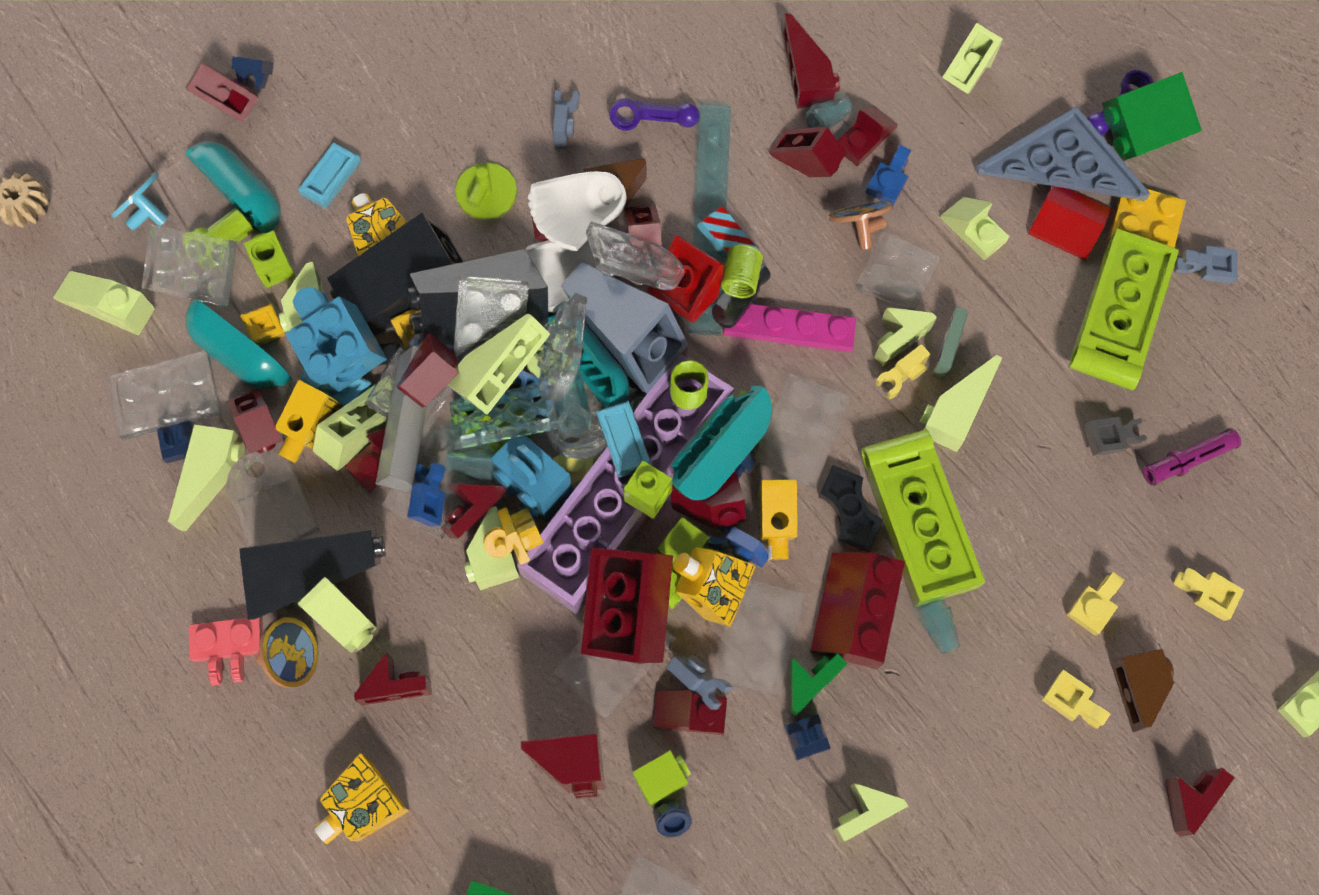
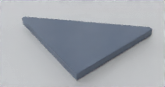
[975,106,1150,201]

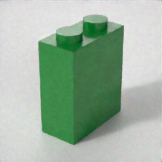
[1102,72,1202,161]

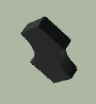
[819,465,883,553]

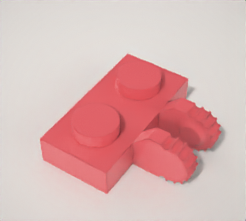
[189,617,263,686]

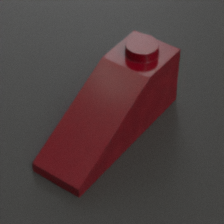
[782,13,840,109]

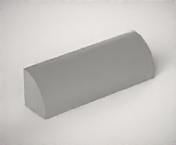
[376,345,427,492]

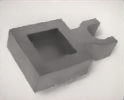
[1084,416,1147,456]

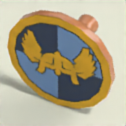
[829,201,893,250]
[256,617,318,688]

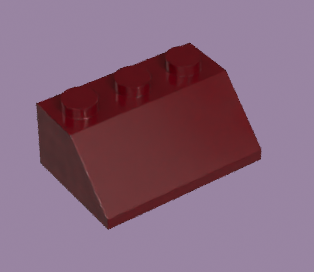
[581,547,673,664]
[810,553,905,670]
[521,734,605,799]

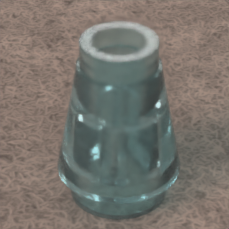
[806,97,853,130]
[445,450,495,484]
[918,599,960,654]

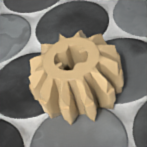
[0,171,50,228]

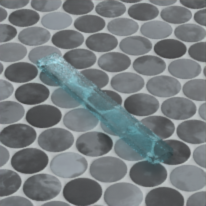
[688,105,731,336]

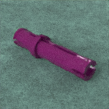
[1142,428,1241,486]

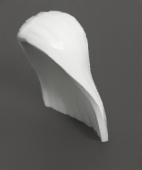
[528,171,627,251]
[526,228,628,313]

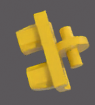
[483,507,544,565]

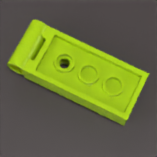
[1068,228,1179,391]
[861,429,985,607]

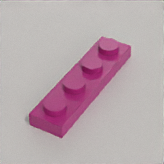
[724,304,856,352]

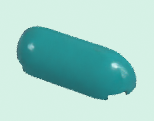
[185,142,281,234]
[185,299,292,390]
[548,313,629,408]
[671,386,772,500]

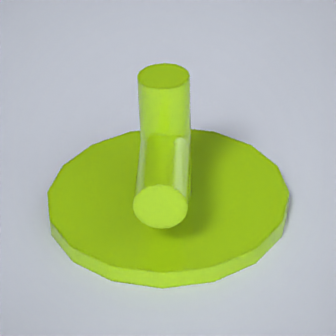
[455,163,518,220]

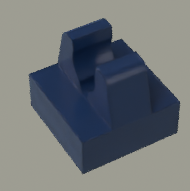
[232,56,273,89]
[157,420,194,463]
[784,714,831,761]

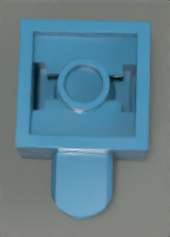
[285,287,387,396]
[490,430,573,523]

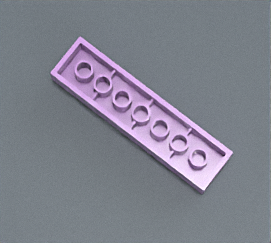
[517,354,734,614]

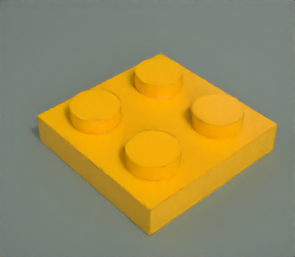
[1107,189,1186,248]

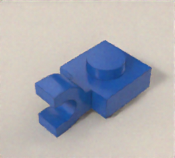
[865,145,911,206]
[407,463,446,527]
[708,526,768,568]

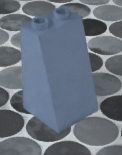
[561,262,689,394]

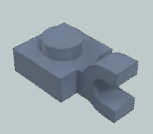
[553,90,580,148]
[1175,245,1238,284]
[666,656,733,710]

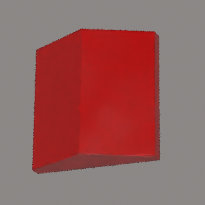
[1028,186,1112,261]
[646,235,725,323]

